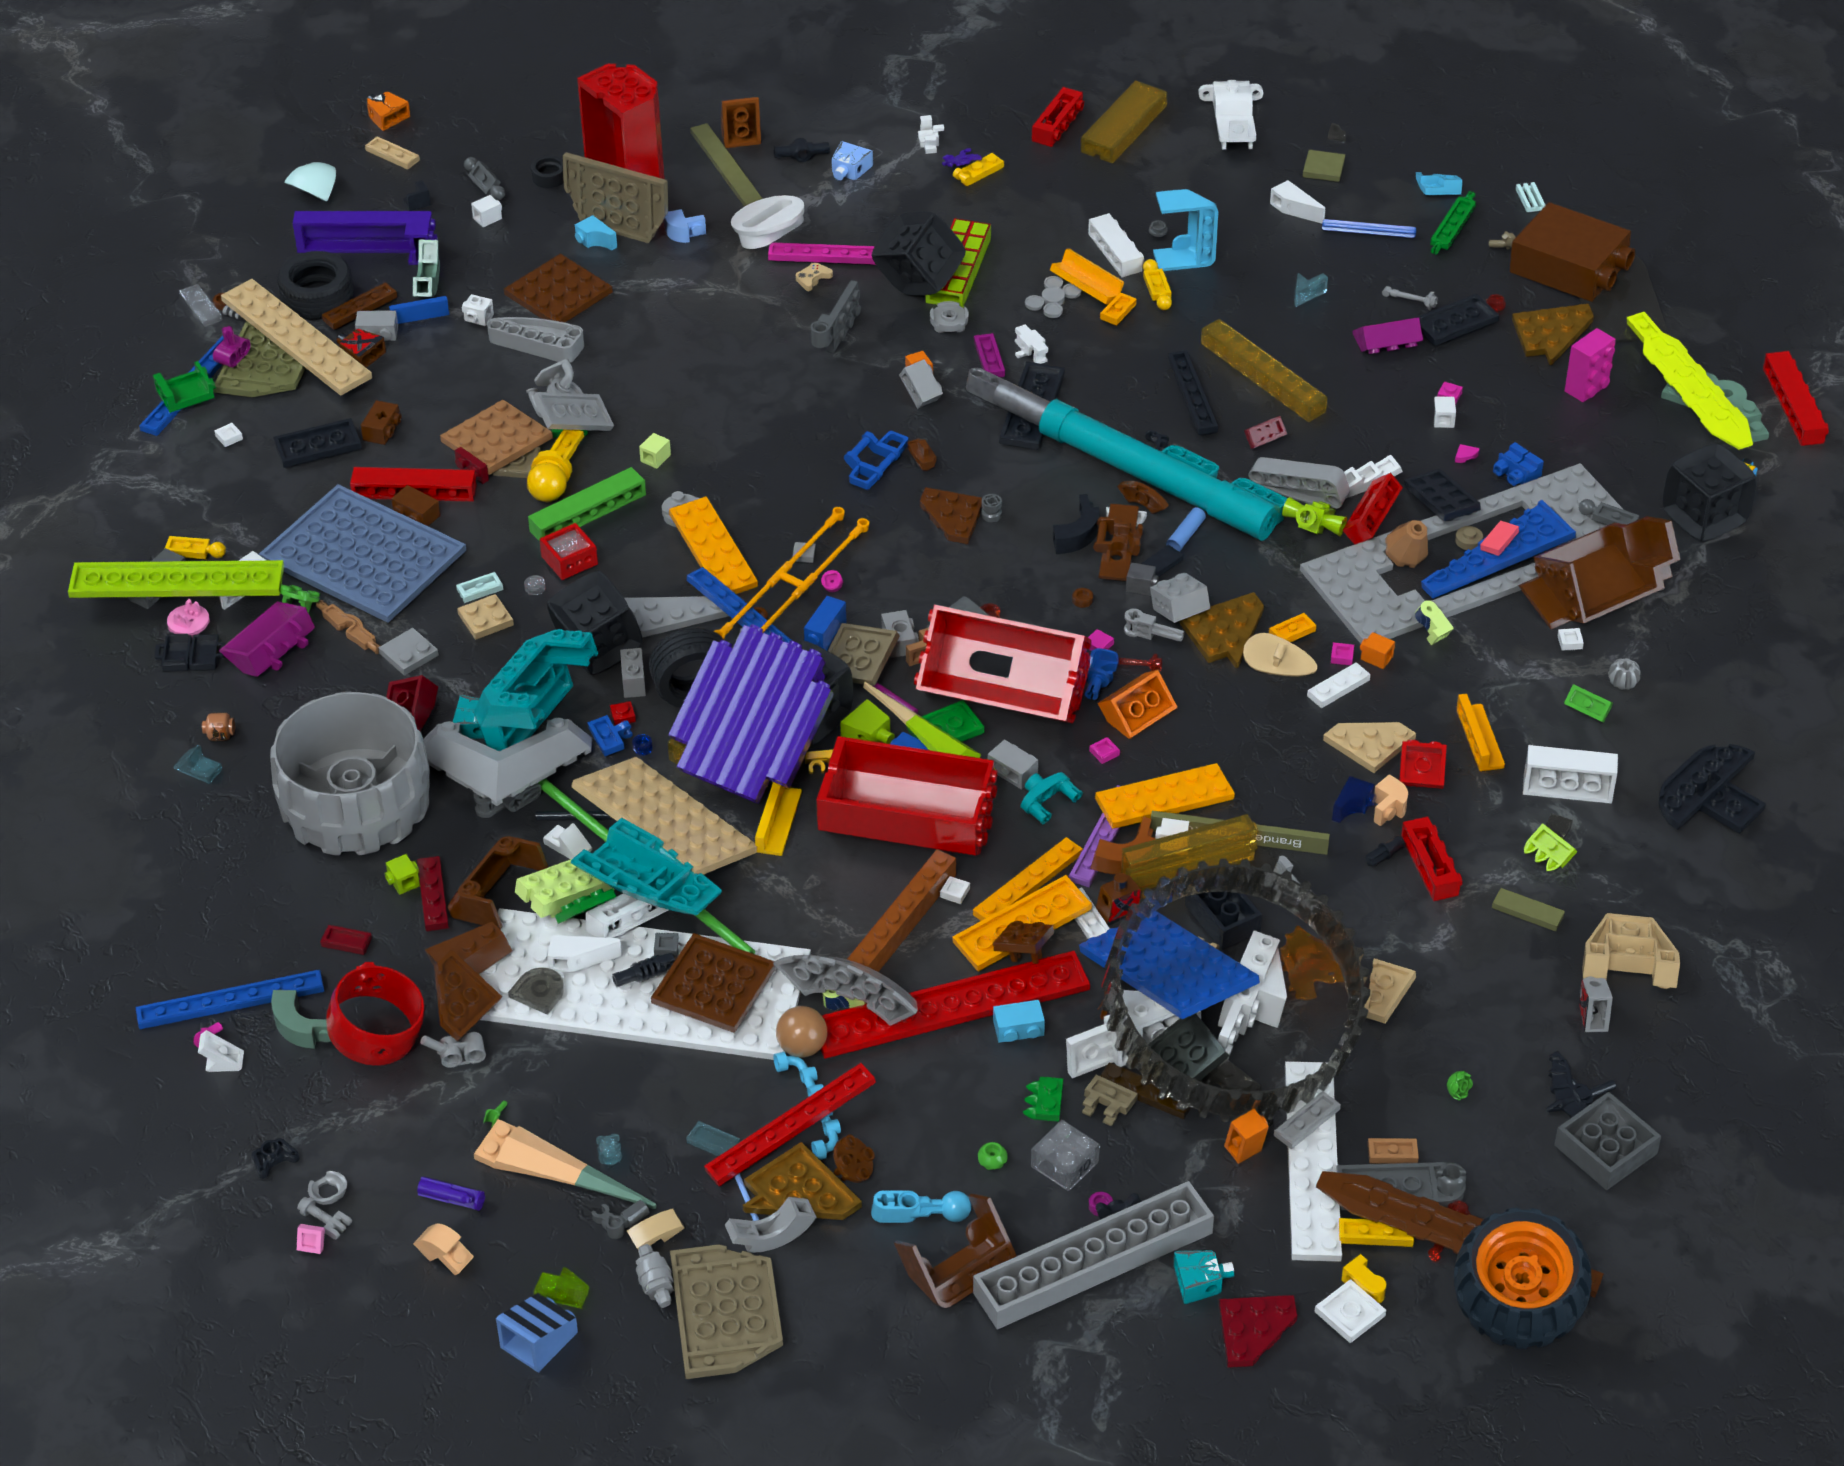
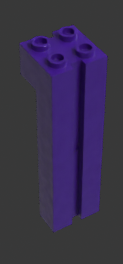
[293,211,438,265]

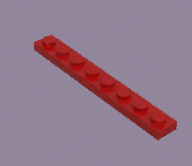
[704,1063,876,1186]

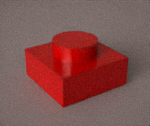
[610,701,636,726]

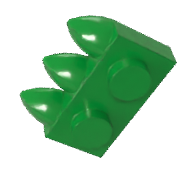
[1023,1077,1063,1122]

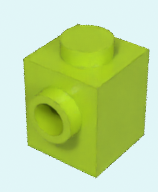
[385,854,420,895]

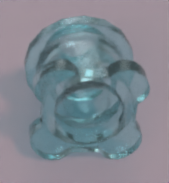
[596,1134,622,1165]

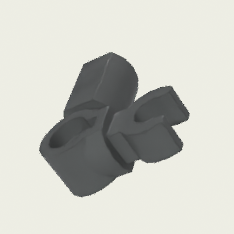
[591,1199,650,1239]

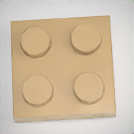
[457,594,514,640]

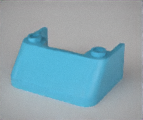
[1153,189,1218,271]

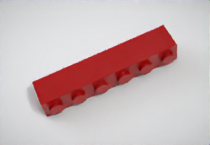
[1763,351,1829,446]
[350,467,477,501]

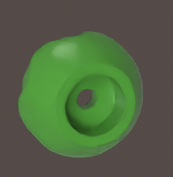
[1447,1071,1473,1100]
[978,1142,1008,1170]

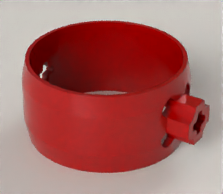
[326,962,424,1065]

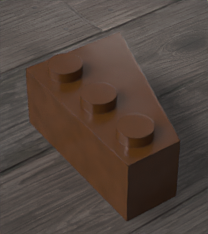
[425,922,512,974]

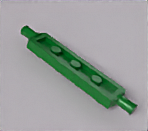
[1430,191,1476,255]

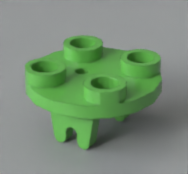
[280,584,320,613]

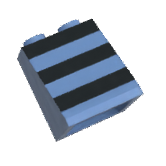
[496,1293,578,1373]

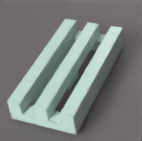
[1516,182,1545,212]
[456,572,503,603]

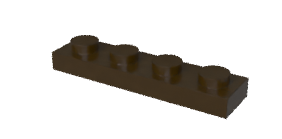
[1101,1062,1195,1119]

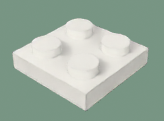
[1315,1279,1386,1343]

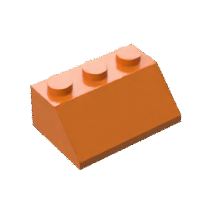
[1098,670,1178,739]

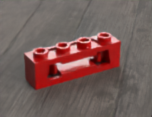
[1032,87,1085,147]
[1343,472,1403,545]
[1401,817,1462,901]

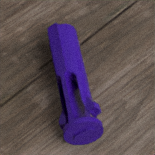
[417,1176,485,1211]

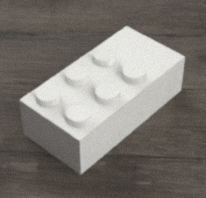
[1523,745,1618,803]

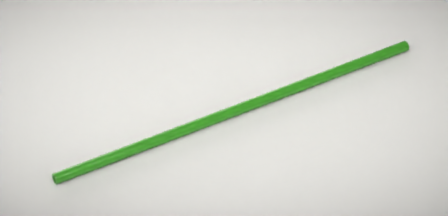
[538,778,755,954]

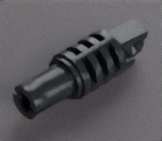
[612,953,675,987]

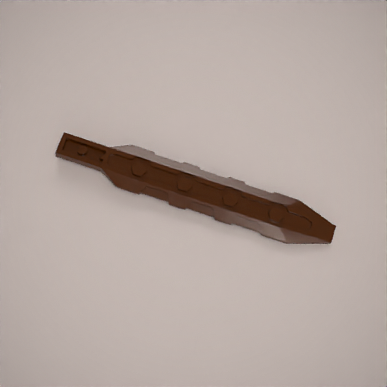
[1316,1171,1604,1298]

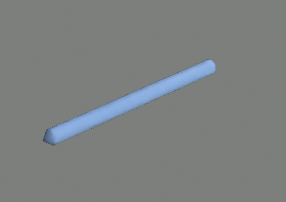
[734,1173,759,1221]

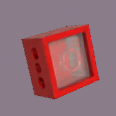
[539,523,598,580]

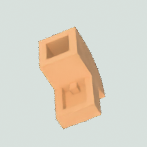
[1374,774,1408,826]
[413,1224,474,1275]

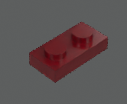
[454,447,489,484]

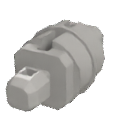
[636,1244,674,1308]

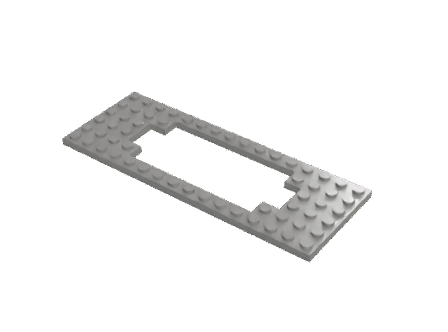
[1300,463,1624,644]

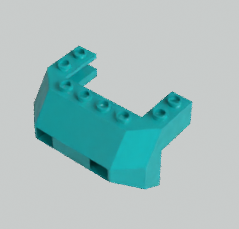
[474,629,598,751]

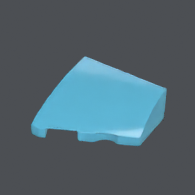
[1416,172,1462,195]

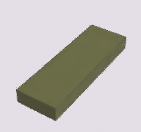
[1492,888,1565,931]

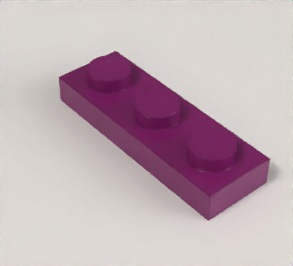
[974,333,1005,377]

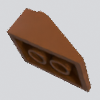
[721,97,761,148]

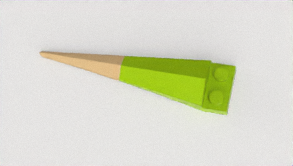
[863,681,995,770]

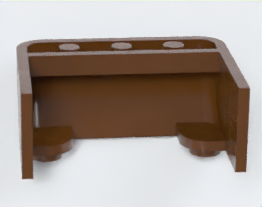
[448,836,548,929]
[894,1193,1016,1308]

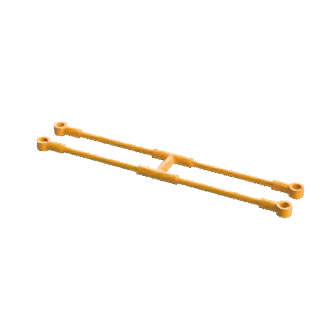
[714,507,869,640]

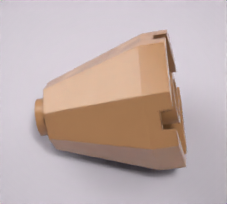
[1385,520,1428,568]

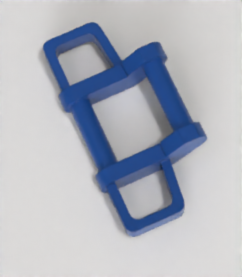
[844,431,908,490]

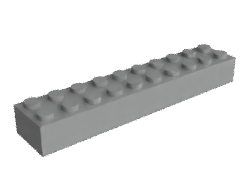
[973,1181,1214,1329]

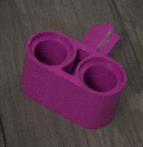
[213,326,251,368]

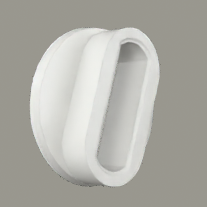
[731,195,804,249]

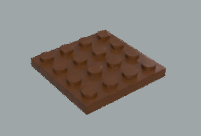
[504,253,613,323]
[651,933,776,1033]

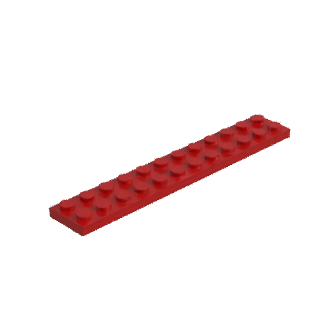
[821,951,1090,1059]

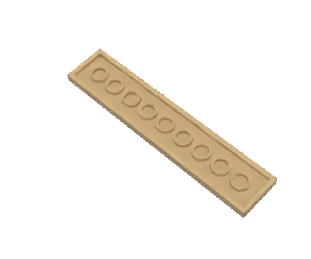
[221,279,372,396]

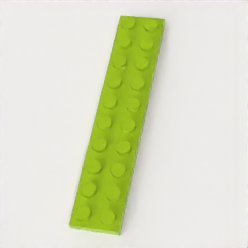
[68,560,284,598]

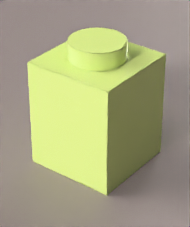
[639,433,671,469]

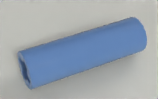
[1166,507,1206,552]

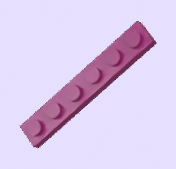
[768,243,876,265]

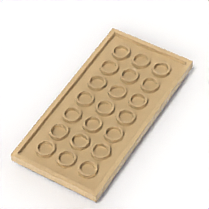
[572,757,757,874]

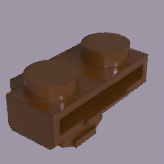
[908,439,936,471]

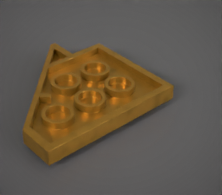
[743,1142,862,1220]

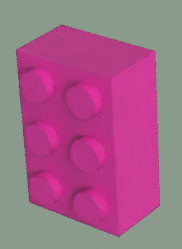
[1565,328,1616,402]

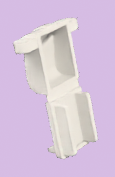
[1199,80,1263,150]

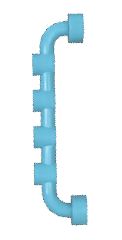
[773,1052,841,1160]

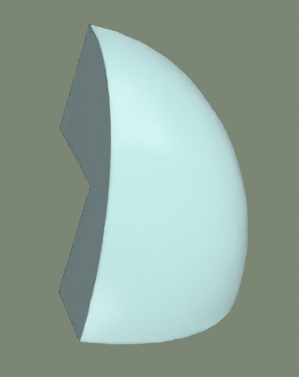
[284,162,336,201]

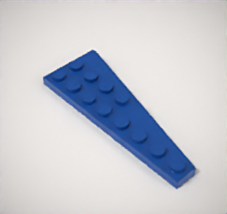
[1421,500,1576,599]

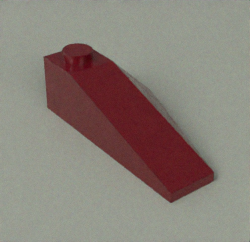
[386,675,438,732]

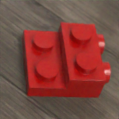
[1399,740,1447,789]

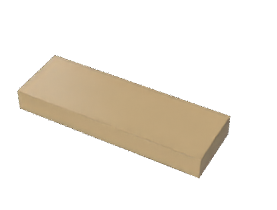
[365,136,420,170]

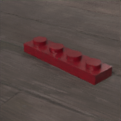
[417,856,449,931]

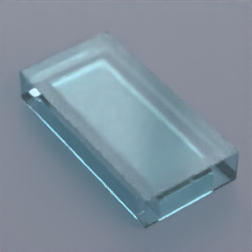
[686,1121,740,1156]

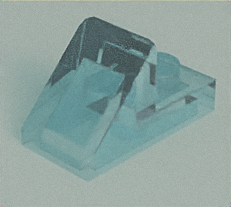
[1294,273,1328,306]
[173,745,222,784]

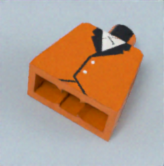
[367,92,410,131]

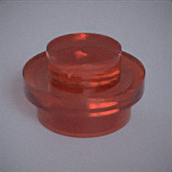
[1486,294,1506,312]

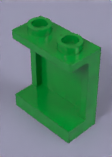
[153,361,216,413]

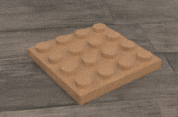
[440,400,553,475]

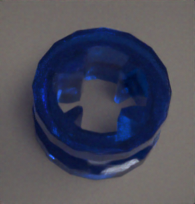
[632,734,652,756]

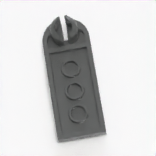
[1336,1162,1467,1210]

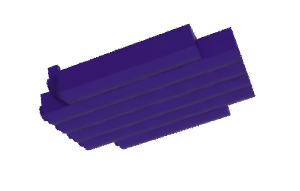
[668,624,834,804]

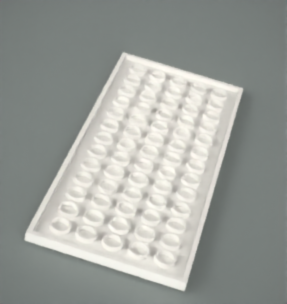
[479,908,811,1060]

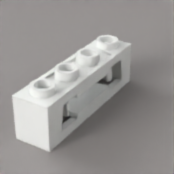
[586,893,668,938]

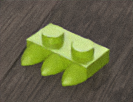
[1524,823,1577,871]

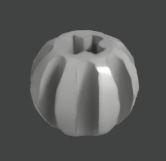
[1608,658,1641,690]

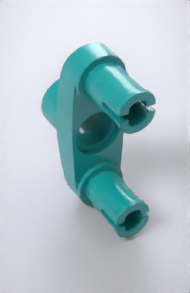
[1020,772,1083,825]

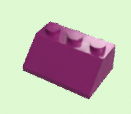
[1352,317,1423,354]

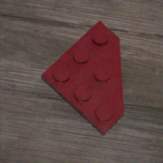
[1219,1295,1297,1367]

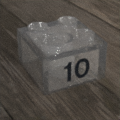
[1031,1120,1100,1191]

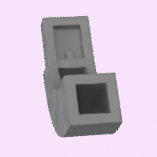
[725,1197,817,1253]

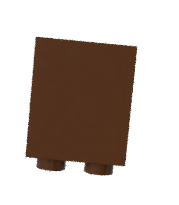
[1510,202,1635,302]

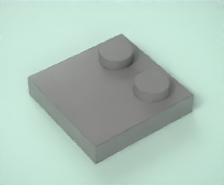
[378,628,439,676]

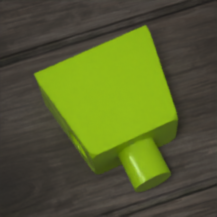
[840,699,895,744]

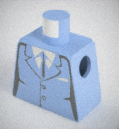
[832,141,873,180]

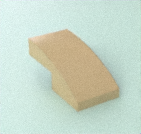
[627,1209,685,1250]

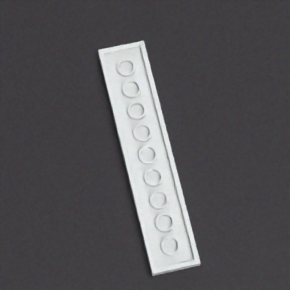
[1285,1061,1342,1261]

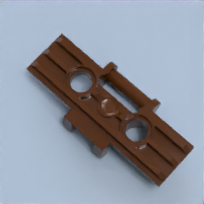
[1093,503,1143,581]

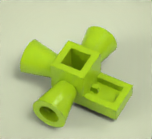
[1282,497,1347,536]

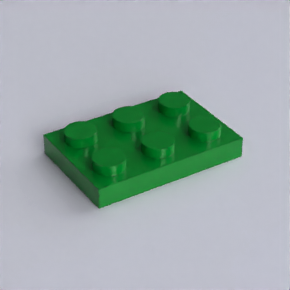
[906,700,984,742]

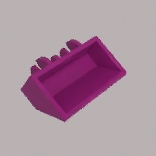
[219,601,315,677]

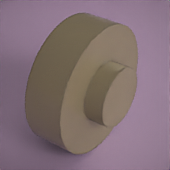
[1455,526,1483,550]

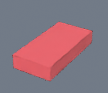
[1480,521,1519,556]

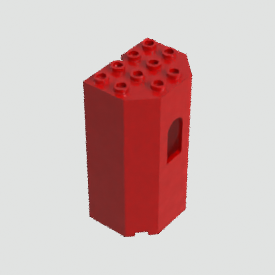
[577,63,665,180]
[914,605,1092,724]
[817,736,998,855]

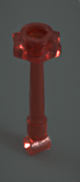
[1118,654,1162,671]
[1428,1200,1470,1262]

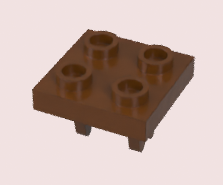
[993,921,1054,964]

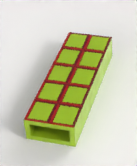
[926,218,991,308]

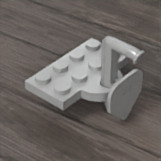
[526,359,614,431]

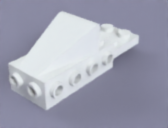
[1218,931,1287,1066]
[1066,990,1201,1078]

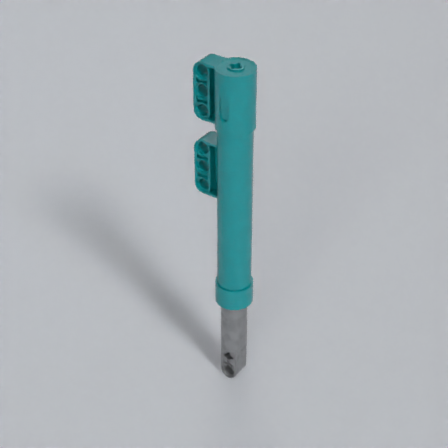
[966,368,1287,541]

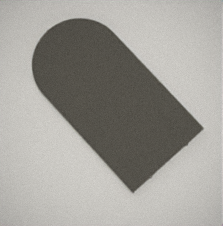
[1578,255,1669,343]

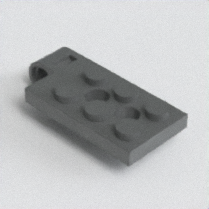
[811,280,861,353]

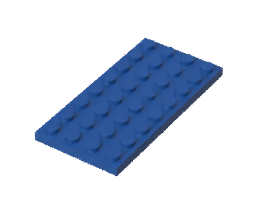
[1079,910,1260,1019]

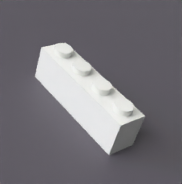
[1088,214,1144,277]

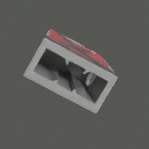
[1579,976,1613,1032]

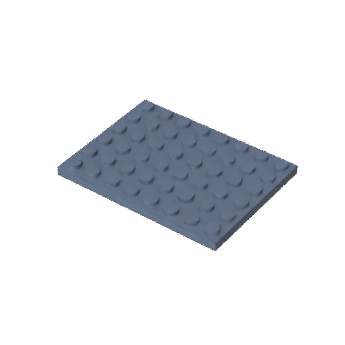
[258,484,466,623]

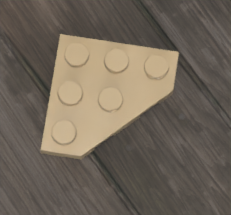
[1323,722,1416,773]

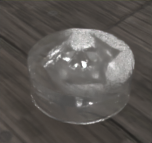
[524,575,546,595]

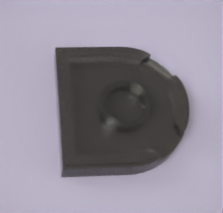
[508,967,564,1015]

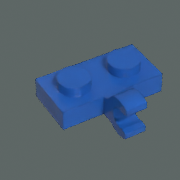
[588,715,633,756]

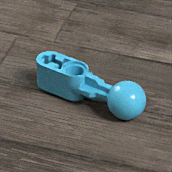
[871,1191,971,1223]

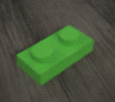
[1564,684,1613,722]

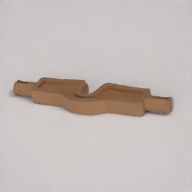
[316,600,380,654]

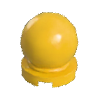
[527,450,572,503]

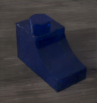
[1332,776,1376,823]

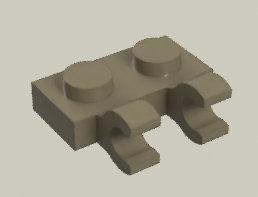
[1082,1075,1138,1126]

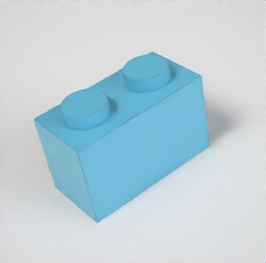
[993,1000,1045,1043]

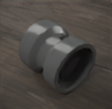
[981,494,1002,522]

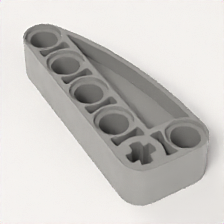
[487,317,584,363]
[1248,457,1350,508]

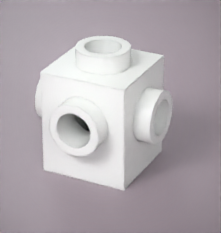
[462,294,494,326]

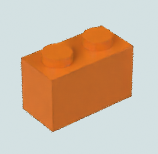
[1224,1109,1269,1164]

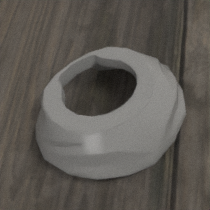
[308,1171,347,1205]

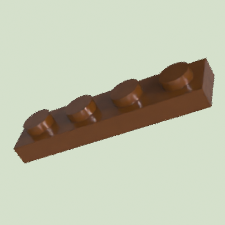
[322,282,397,330]

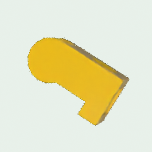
[1341,1254,1387,1304]

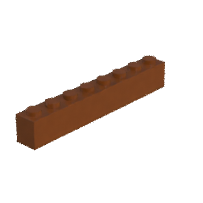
[847,850,956,972]

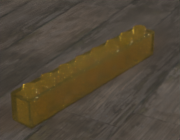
[1201,319,1327,422]

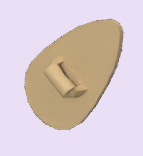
[1243,633,1317,677]

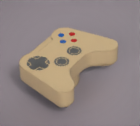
[796,263,833,291]

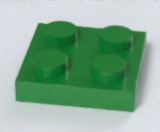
[554,888,616,924]

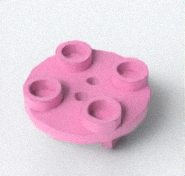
[167,599,210,639]

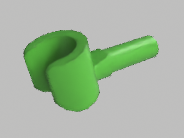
[483,1101,507,1127]

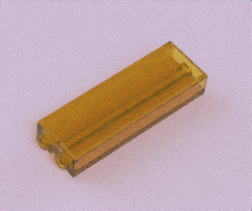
[1081,80,1167,163]
[1121,814,1258,891]

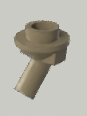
[1489,231,1516,250]

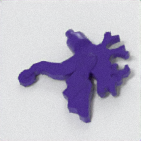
[942,148,982,167]

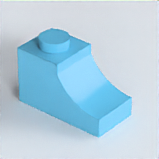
[575,215,617,251]

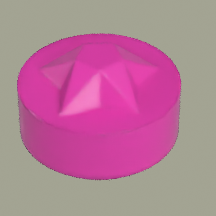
[821,570,843,592]

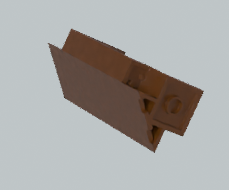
[1518,516,1680,629]

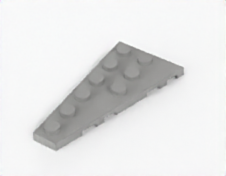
[625,596,729,638]

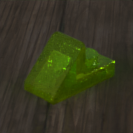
[534,1267,590,1309]

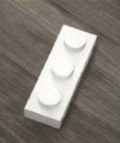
[1307,663,1370,708]

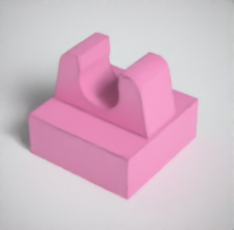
[297,1224,325,1254]

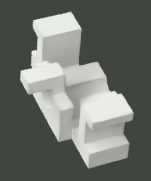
[918,115,944,154]
[1015,324,1048,364]

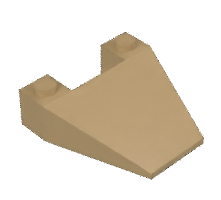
[1582,913,1680,989]

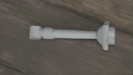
[1382,286,1438,311]

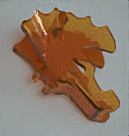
[1280,925,1361,1000]

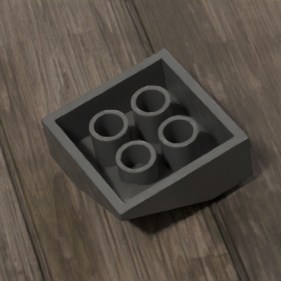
[1554,1092,1661,1190]

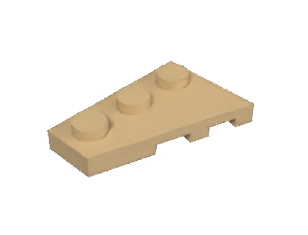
[1364,958,1416,1023]

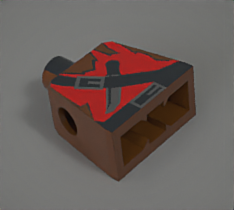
[337,329,386,368]
[1096,873,1144,926]

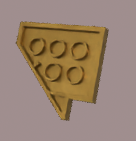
[1512,304,1594,365]
[1179,592,1264,668]

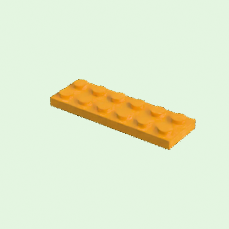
[669,496,758,594]
[1095,763,1235,829]
[952,875,1092,972]

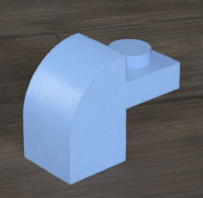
[664,209,706,243]

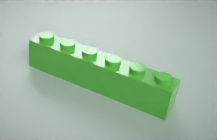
[528,467,646,542]

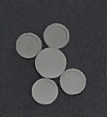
[1025,276,1082,318]

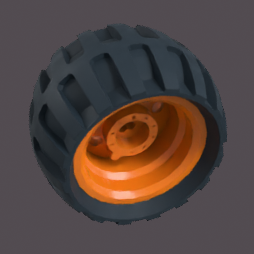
[1454,1207,1592,1349]

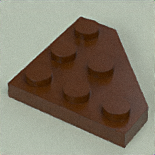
[920,487,982,544]
[434,949,502,1042]

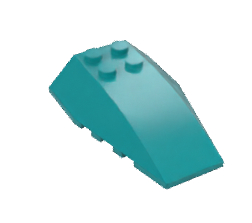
[571,818,722,915]

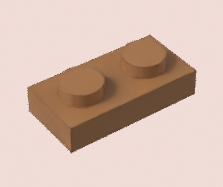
[1368,1138,1419,1164]

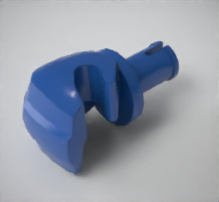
[1085,648,1119,700]

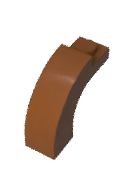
[1090,816,1156,874]

